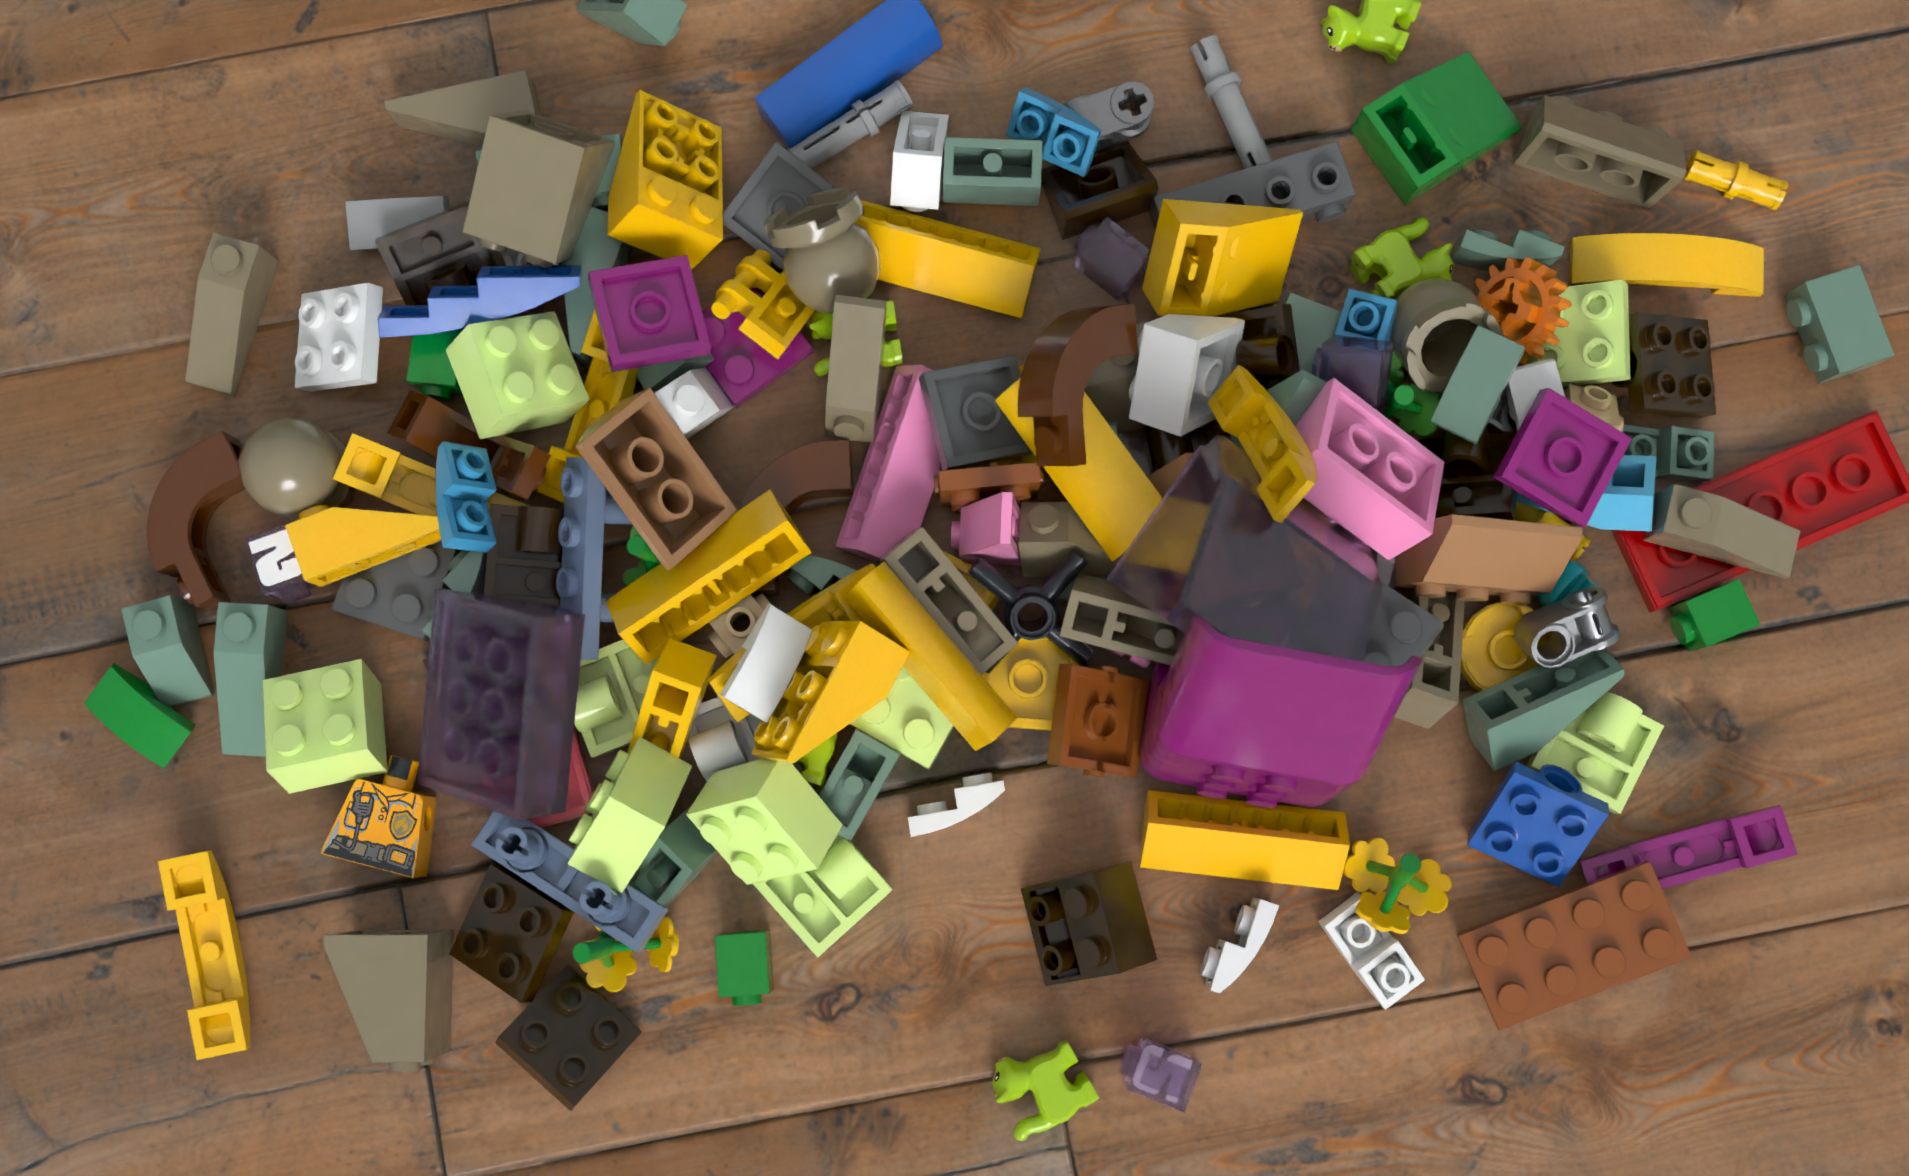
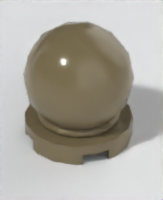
[764,187,881,314]
[1389,277,1503,394]
[238,418,356,522]

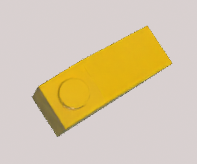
[285,505,441,587]
[627,638,717,759]

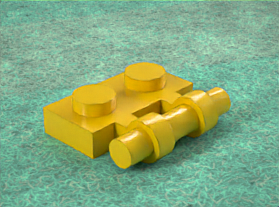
[711,249,815,359]

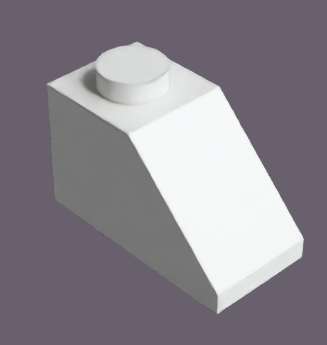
[890,111,949,212]
[654,367,735,439]

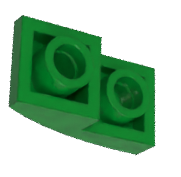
[84,663,196,769]

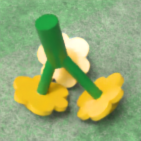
[1343,837,1452,934]
[573,916,679,992]

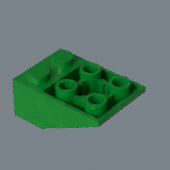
[1351,52,1523,206]

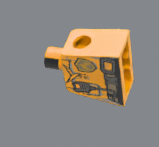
[321,755,436,878]

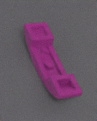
[1579,805,1798,889]

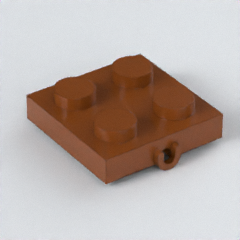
[933,462,1044,513]
[1047,664,1149,778]

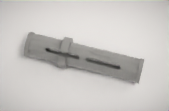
[1190,35,1273,169]
[788,80,914,169]

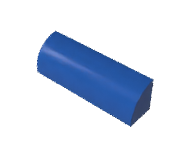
[755,0,943,149]

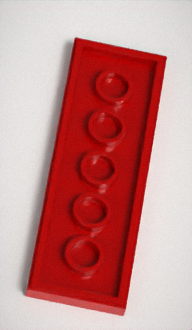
[1611,410,1909,613]

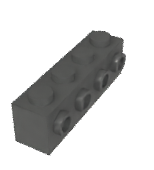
[1149,141,1356,231]

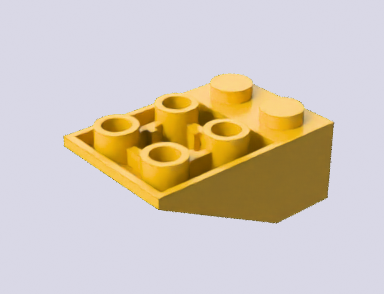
[607,90,723,270]
[1142,199,1303,317]
[751,621,910,764]

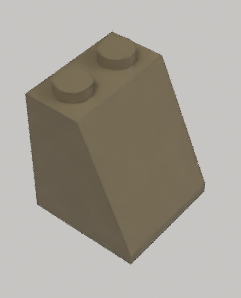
[462,110,615,268]
[323,929,454,1072]

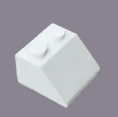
[1129,314,1245,437]

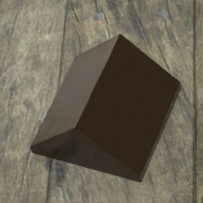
[1041,141,1159,240]

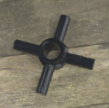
[968,549,1094,674]

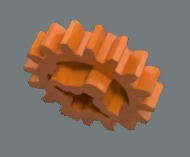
[1474,257,1572,365]

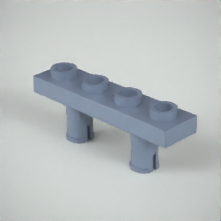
[554,457,632,660]
[472,802,669,953]

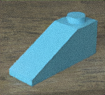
[1517,455,1657,532]

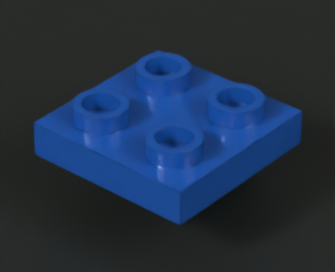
[1467,761,1609,887]

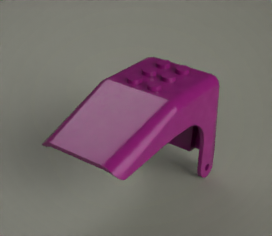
[1140,557,1423,808]

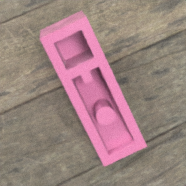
[951,492,1021,565]

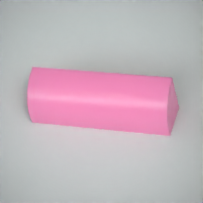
[835,364,941,562]

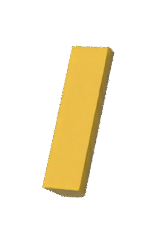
[855,200,1041,319]
[995,379,1175,562]
[606,489,812,664]
[844,561,1017,751]
[1140,790,1350,890]

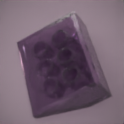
[418,589,585,820]

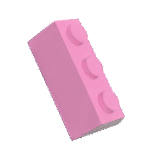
[1295,378,1444,560]

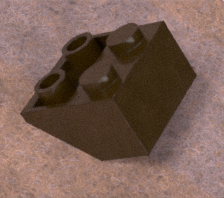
[1021,861,1157,986]

